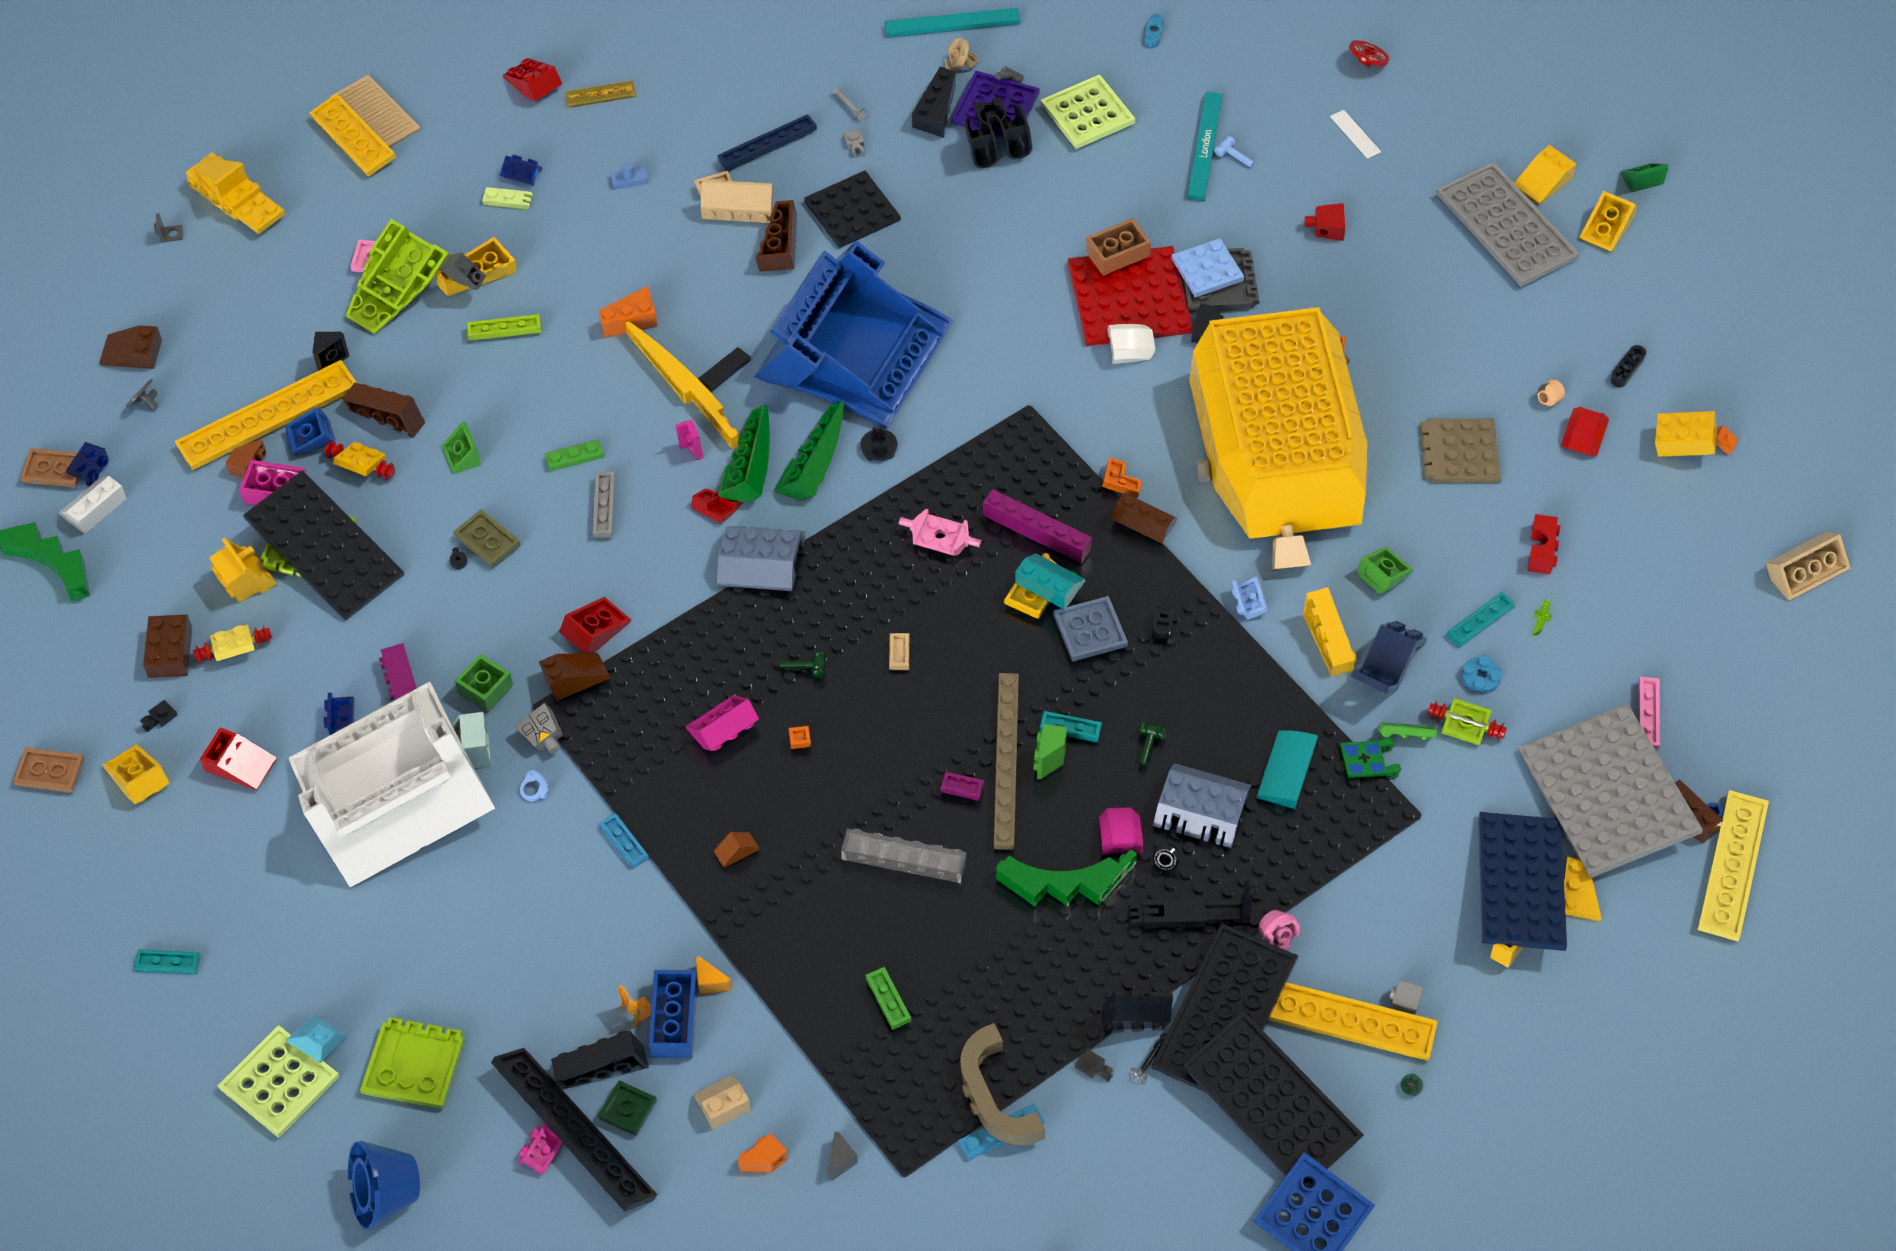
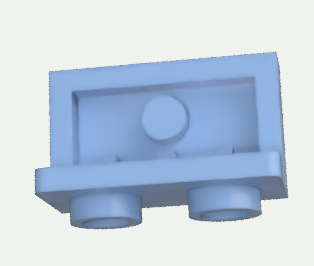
[1231,577,1269,620]

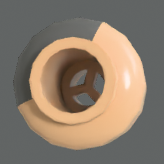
[1537,379,1565,407]

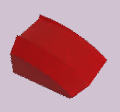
[1561,406,1609,456]

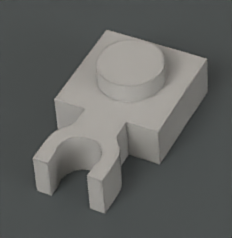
[843,129,864,158]

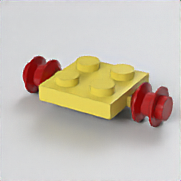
[193,624,273,664]

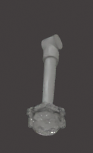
[833,87,869,123]

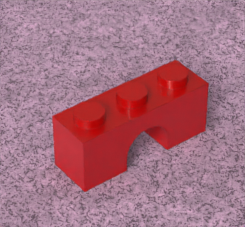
[1527,514,1561,574]

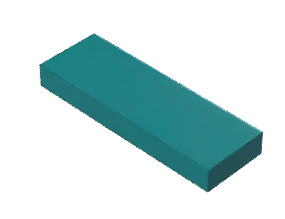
[1040,711,1102,742]
[134,949,201,974]

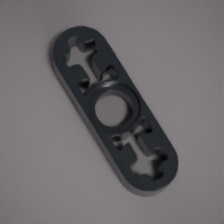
[1610,345,1646,387]

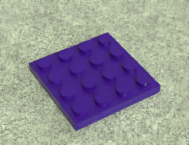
[951,71,1040,138]

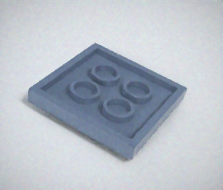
[1053,596,1128,662]

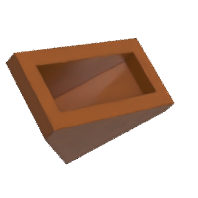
[714,832,759,868]

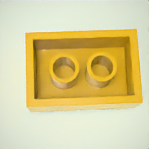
[1655,411,1717,457]

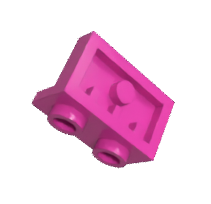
[675,419,704,460]
[517,1123,562,1175]

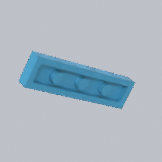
[958,1103,1044,1161]

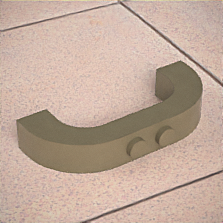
[960,1023,1045,1145]

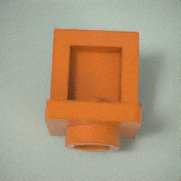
[1716,425,1739,455]

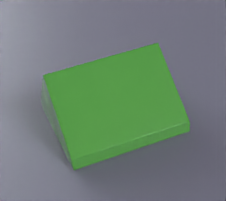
[442,421,481,474]

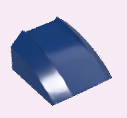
[285,407,336,455]

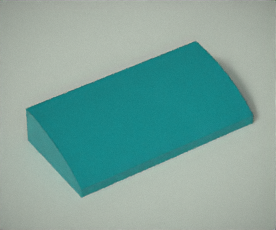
[1257,730,1318,809]

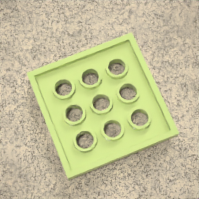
[1041,74,1136,149]
[217,1025,340,1138]

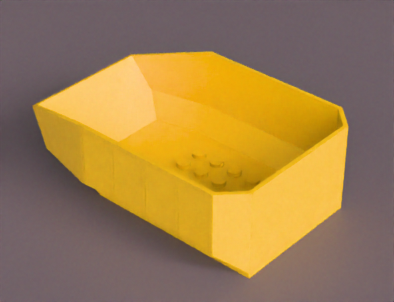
[1189,307,1367,539]

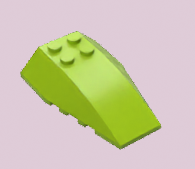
[346,219,449,335]

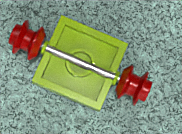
[1427,698,1507,746]

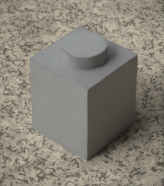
[1389,980,1423,1015]

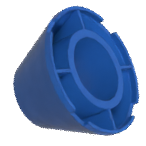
[348,1141,420,1229]

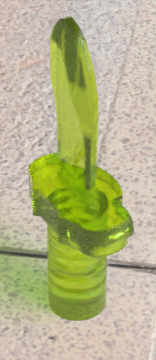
[1533,600,1552,635]

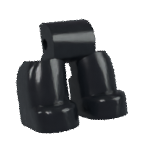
[964,97,1032,168]

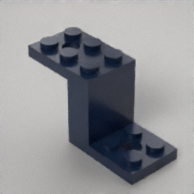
[1351,621,1427,694]

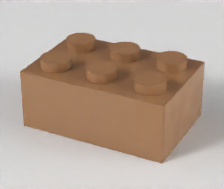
[1085,218,1151,276]

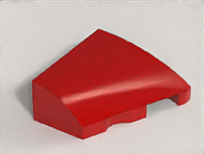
[691,489,743,524]

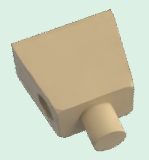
[1271,525,1311,570]

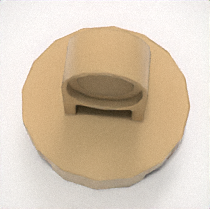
[945,38,978,72]

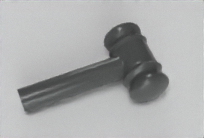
[995,66,1024,83]

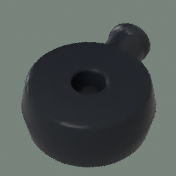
[449,547,468,569]

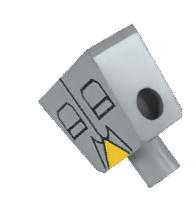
[515,703,563,754]

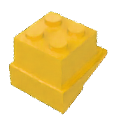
[209,537,277,603]

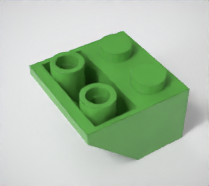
[1034,724,1067,779]

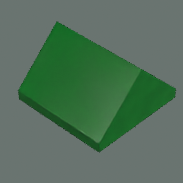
[1621,163,1669,192]

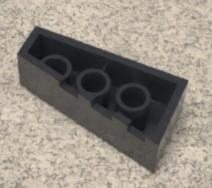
[912,66,956,138]
[551,1030,649,1089]

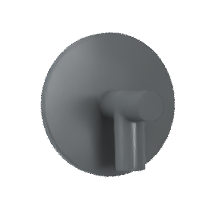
[126,379,158,410]

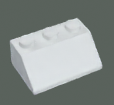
[59,476,127,535]

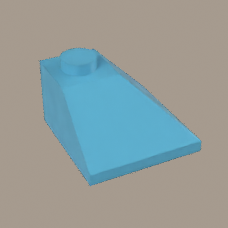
[287,1014,347,1063]

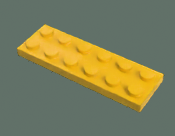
[309,93,396,177]

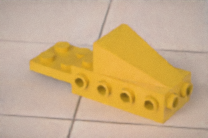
[186,152,285,234]

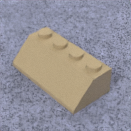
[701,179,774,223]
[1765,532,1851,600]

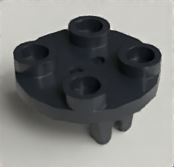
[861,427,898,461]

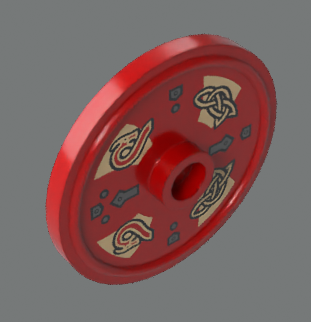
[1349,40,1389,67]

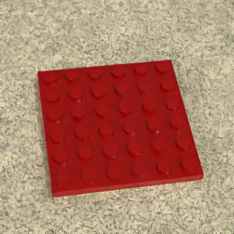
[1067,246,1193,346]

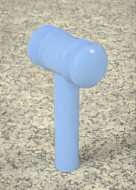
[1214,136,1254,168]

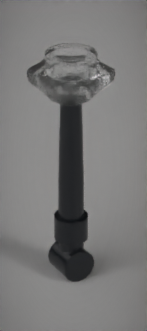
[1129,1033,1167,1085]

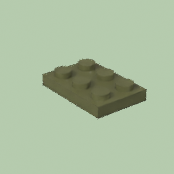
[453,509,521,568]

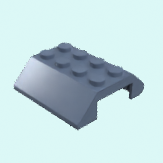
[717,526,806,591]
[1153,763,1251,848]

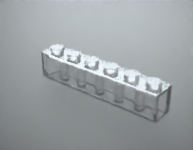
[841,829,966,883]

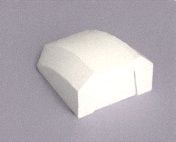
[1108,324,1155,364]

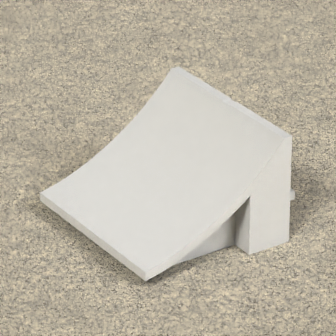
[289,682,495,887]

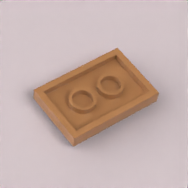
[20,448,87,488]
[13,747,85,793]

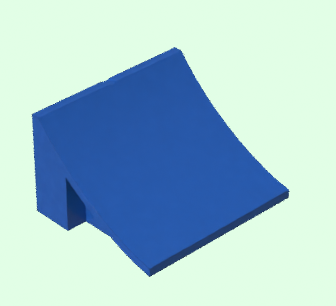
[754,240,954,429]

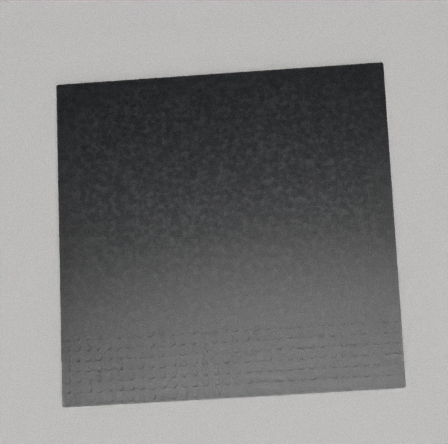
[533,405,1421,1177]

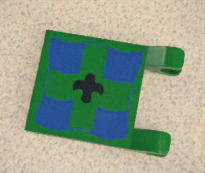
[1340,737,1401,778]

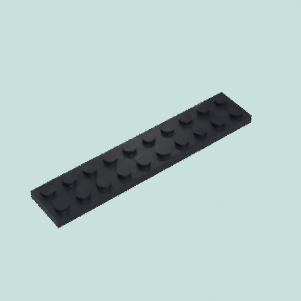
[491,1048,657,1212]

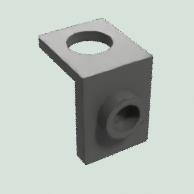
[154,213,183,243]

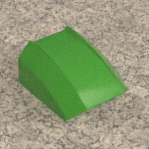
[1357,546,1414,593]

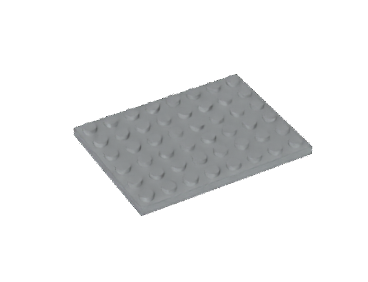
[1518,704,1703,878]

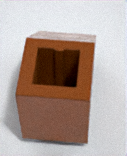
[226,440,266,478]

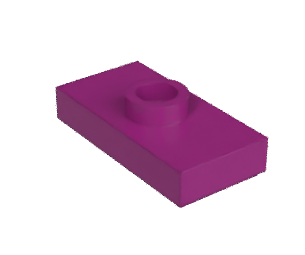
[940,772,984,800]

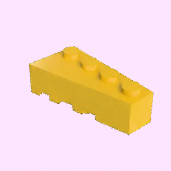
[436,237,516,297]
[1303,587,1357,677]

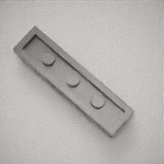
[593,472,615,538]

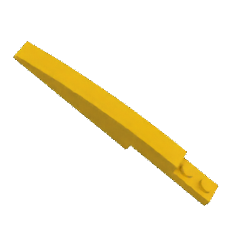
[625,321,739,449]

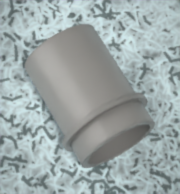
[1195,460,1211,482]

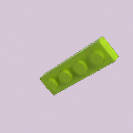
[467,314,541,341]

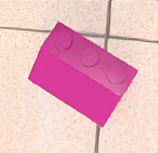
[239,460,306,505]
[685,695,759,751]

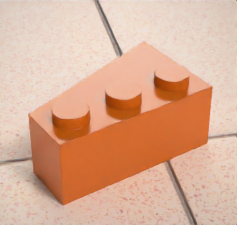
[599,286,657,338]

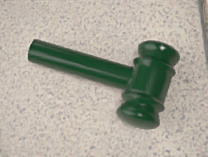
[780,651,827,678]
[1139,721,1167,767]

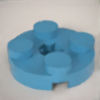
[1462,655,1502,694]

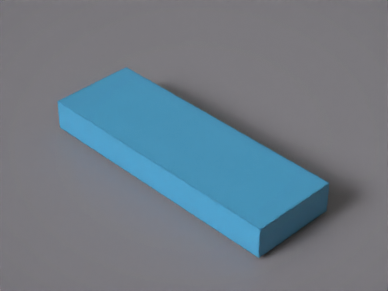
[599,813,649,869]

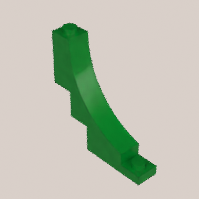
[0,522,90,601]
[996,849,1137,906]

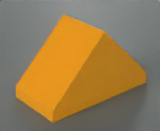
[696,956,732,994]

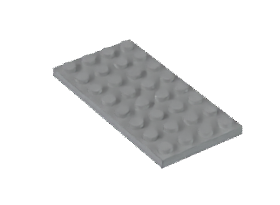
[1436,162,1579,287]

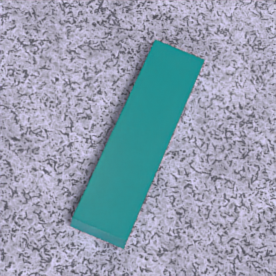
[1446,592,1516,648]

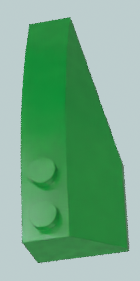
[774,401,844,501]
[718,404,770,503]

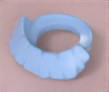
[520,770,549,802]

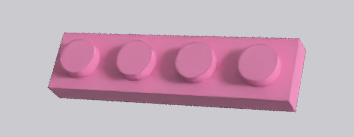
[1638,677,1660,750]

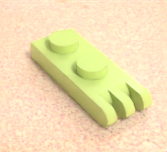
[482,187,533,210]

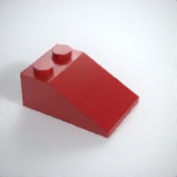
[559,597,631,653]

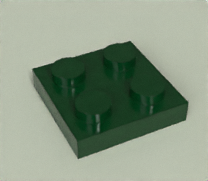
[598,1080,657,1136]

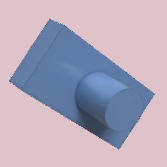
[610,162,648,189]

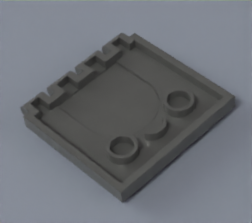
[1183,248,1260,312]

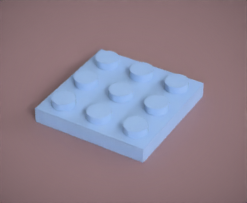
[1172,238,1244,297]

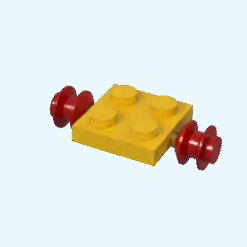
[325,441,395,481]

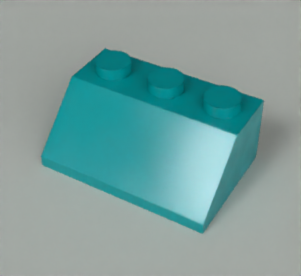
[1015,554,1085,610]

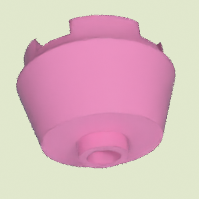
[1258,910,1300,950]

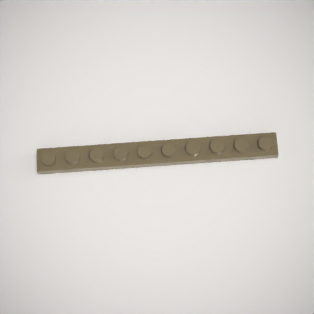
[994,673,1019,850]

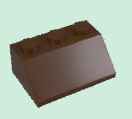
[1111,493,1178,543]

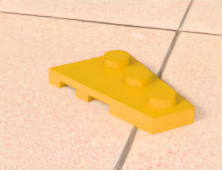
[1564,857,1602,921]

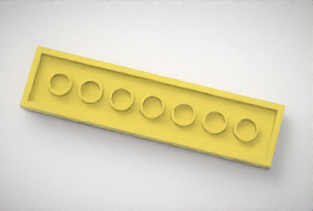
[1697,790,1769,941]

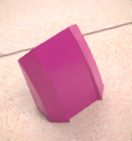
[1099,807,1143,855]

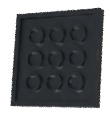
[804,170,901,249]

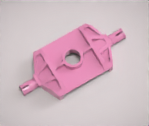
[899,509,982,556]

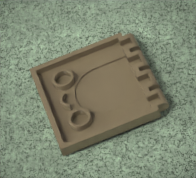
[1420,419,1501,483]

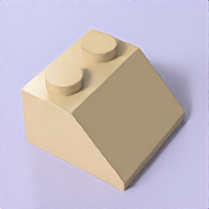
[694,1075,751,1130]

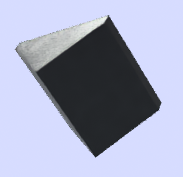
[312,331,349,371]

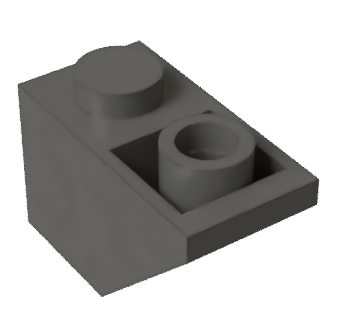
[441,252,486,290]

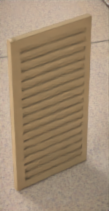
[330,75,421,148]

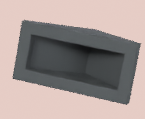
[828,1131,857,1180]

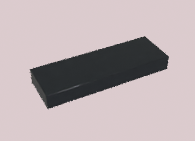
[698,347,751,392]

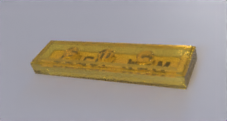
[565,80,636,108]

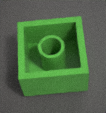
[455,654,513,712]

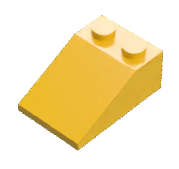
[1514,145,1577,205]
[1579,191,1637,252]
[102,744,170,804]

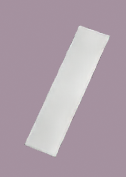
[1330,110,1381,159]

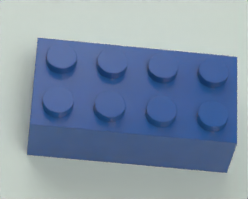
[648,970,698,1058]

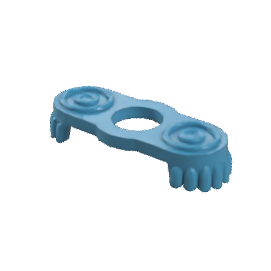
[1144,14,1164,48]

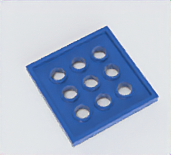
[1253,1152,1375,1251]

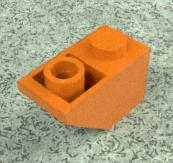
[738,1133,788,1173]

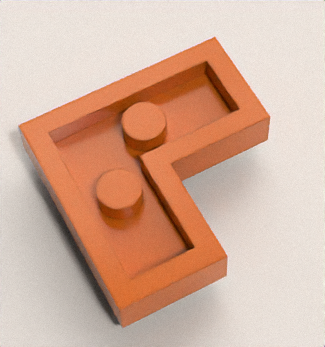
[1102,457,1142,498]

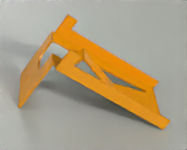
[618,985,651,1028]

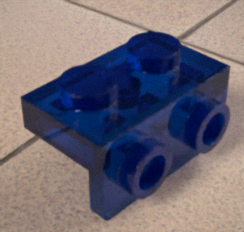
[500,154,542,186]
[66,442,109,487]
[324,692,355,735]

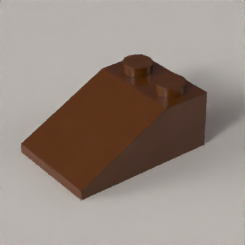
[99,325,162,369]
[539,653,610,701]

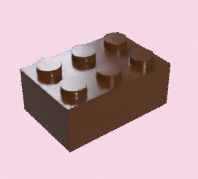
[143,614,192,678]

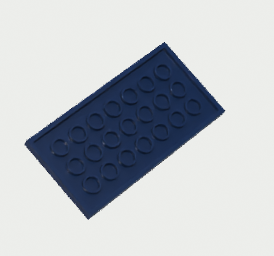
[1479,812,1567,951]

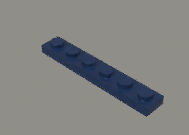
[717,114,817,171]

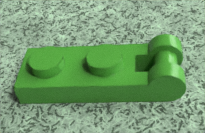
[1378,722,1437,740]

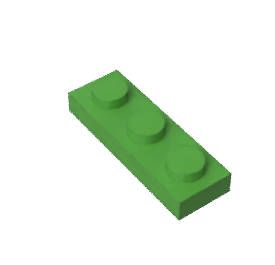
[545,439,604,472]
[865,967,911,1030]

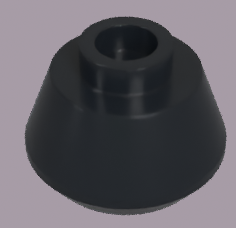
[1153,844,1180,871]

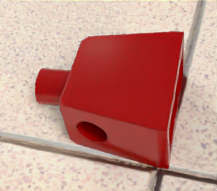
[1304,203,1345,241]

